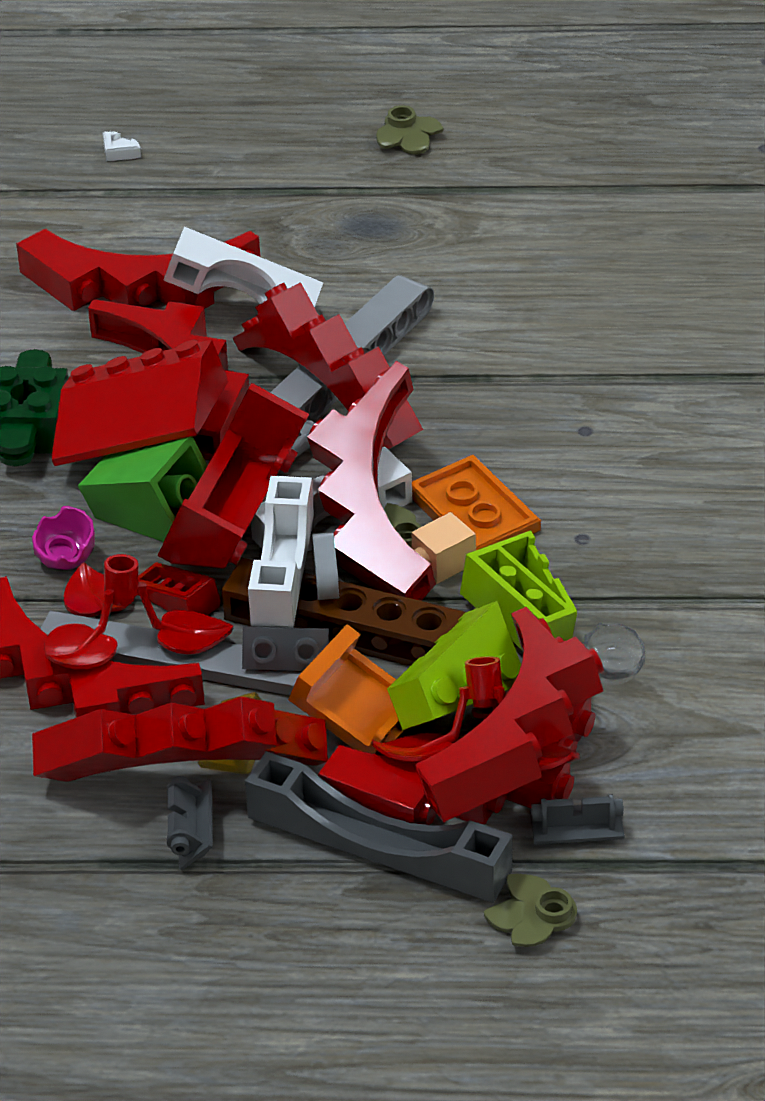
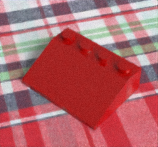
[51,340,228,466]

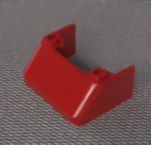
[157,383,309,569]

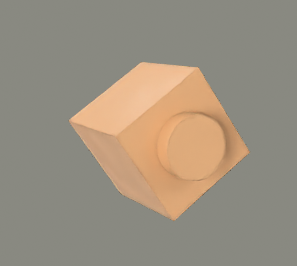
[411,512,476,584]

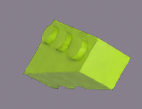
[460,530,578,649]
[387,601,521,730]

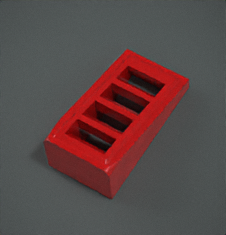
[138,562,221,615]

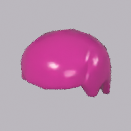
[32,506,95,570]

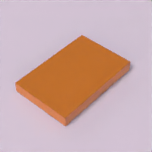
[412,455,541,550]

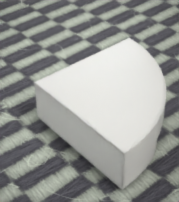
[103,132,141,162]

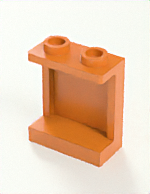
[288,624,403,754]

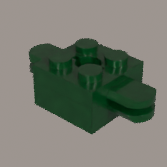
[0,349,68,467]

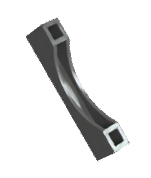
[245,751,513,903]

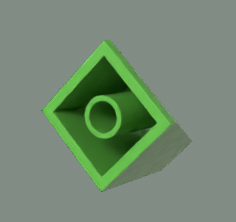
[78,436,208,542]

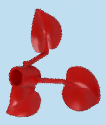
[44,554,233,669]
[372,656,580,771]

